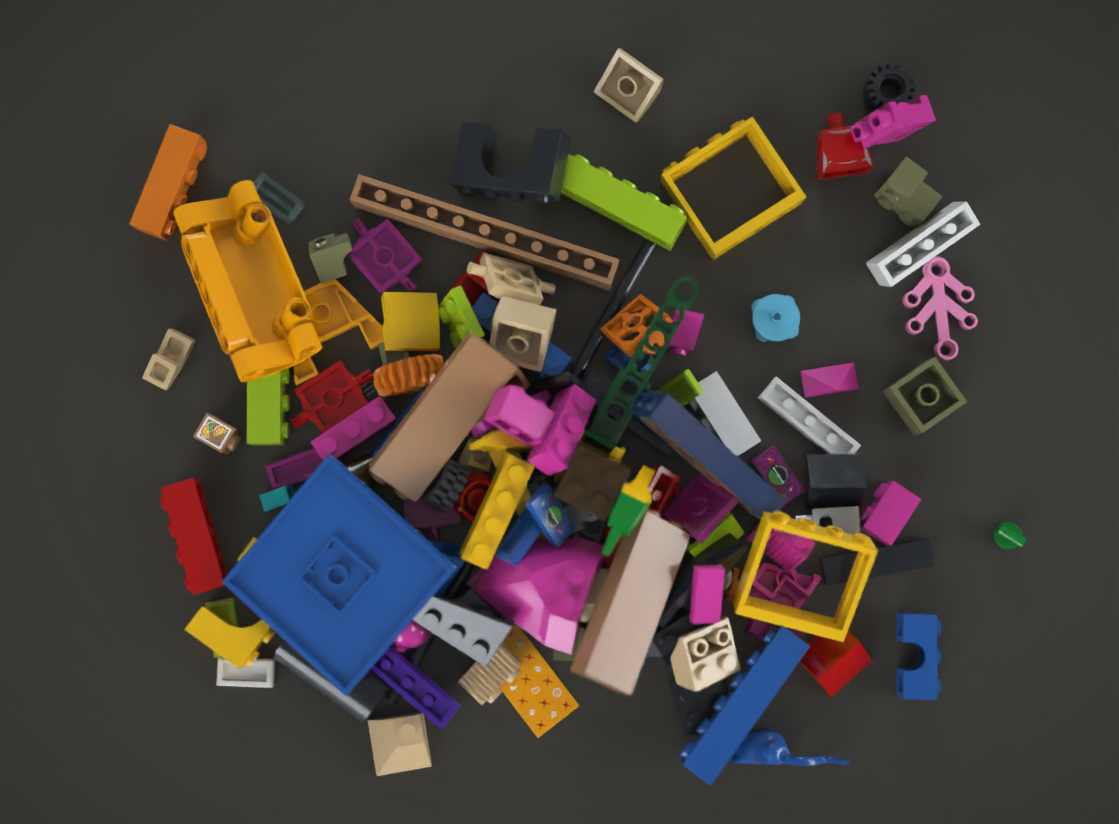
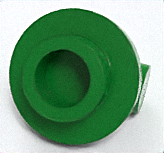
[994,522,1026,549]

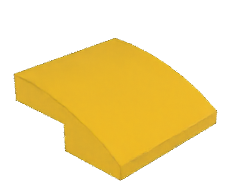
[381,292,440,351]

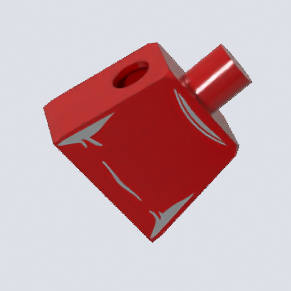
[817,113,873,180]

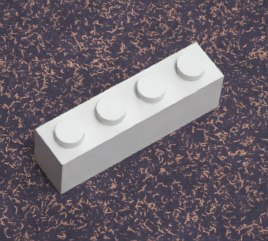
[866,201,980,287]

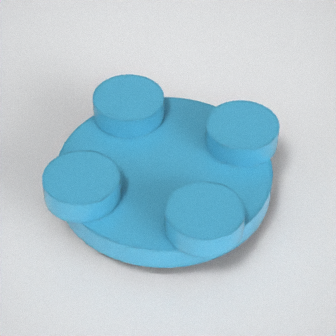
[751,294,800,342]

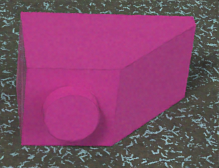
[667,309,704,357]

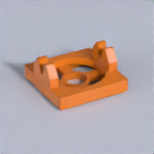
[600,294,673,358]

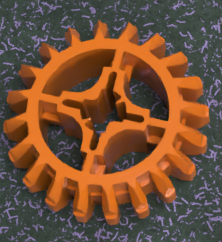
[373,354,445,398]

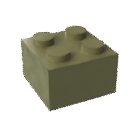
[882,356,967,436]

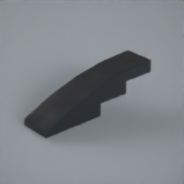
[658,533,748,628]

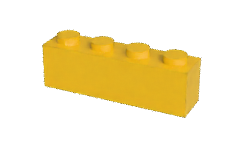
[459,452,535,569]

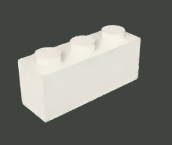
[688,371,761,456]

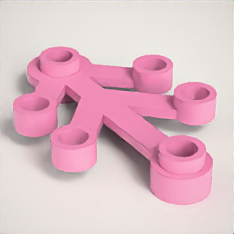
[902,257,978,361]

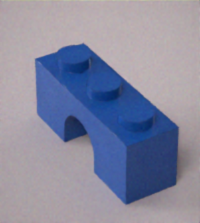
[896,612,941,700]

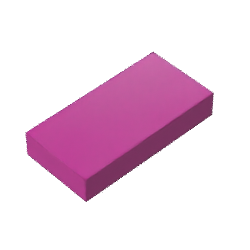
[690,565,725,624]

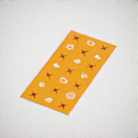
[499,623,579,738]

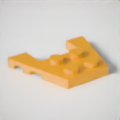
[292,279,384,386]

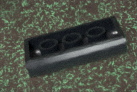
[273,640,390,724]

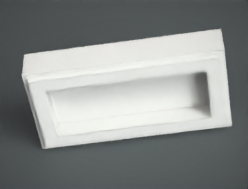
[216,657,275,688]

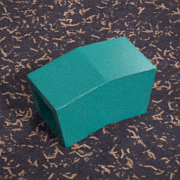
[259,485,296,512]

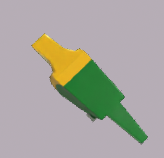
[602,465,655,556]

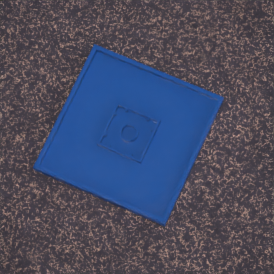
[222,454,457,696]

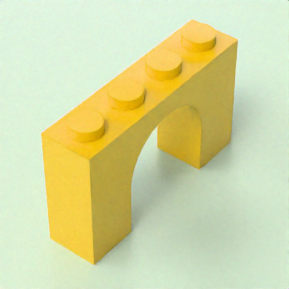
[185,537,276,669]

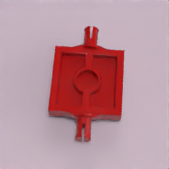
[290,360,374,434]

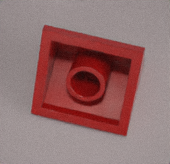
[799,631,872,697]

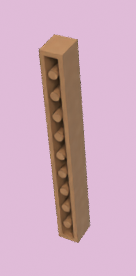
[350,174,620,291]

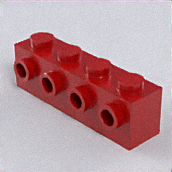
[160,478,228,595]

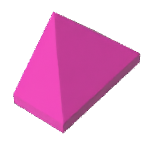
[800,362,859,398]

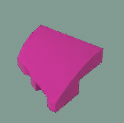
[749,562,822,609]

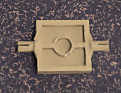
[467,253,556,305]

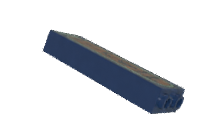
[630,390,787,520]

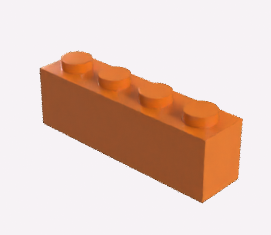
[129,124,207,241]

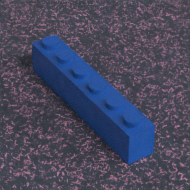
[679,625,810,786]

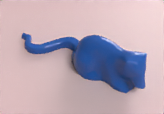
[731,729,850,766]

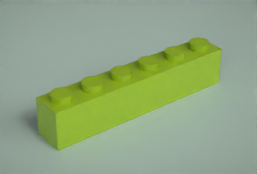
[561,154,687,251]

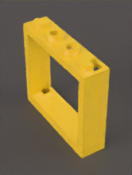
[660,116,806,261]
[732,511,878,642]

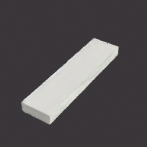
[758,376,861,454]

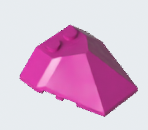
[475,538,605,655]

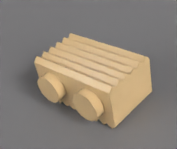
[458,643,521,705]

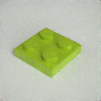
[438,286,485,348]

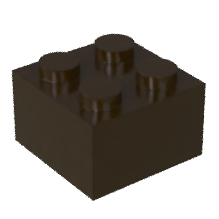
[553,440,631,521]

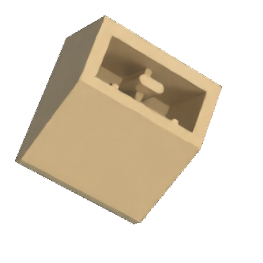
[670,617,741,692]

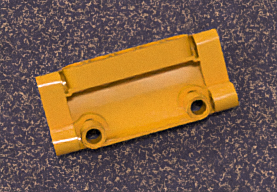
[173,180,322,382]

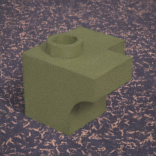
[308,233,352,284]

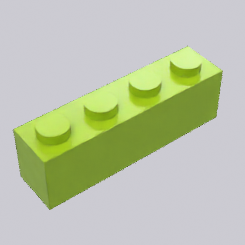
[247,368,290,445]

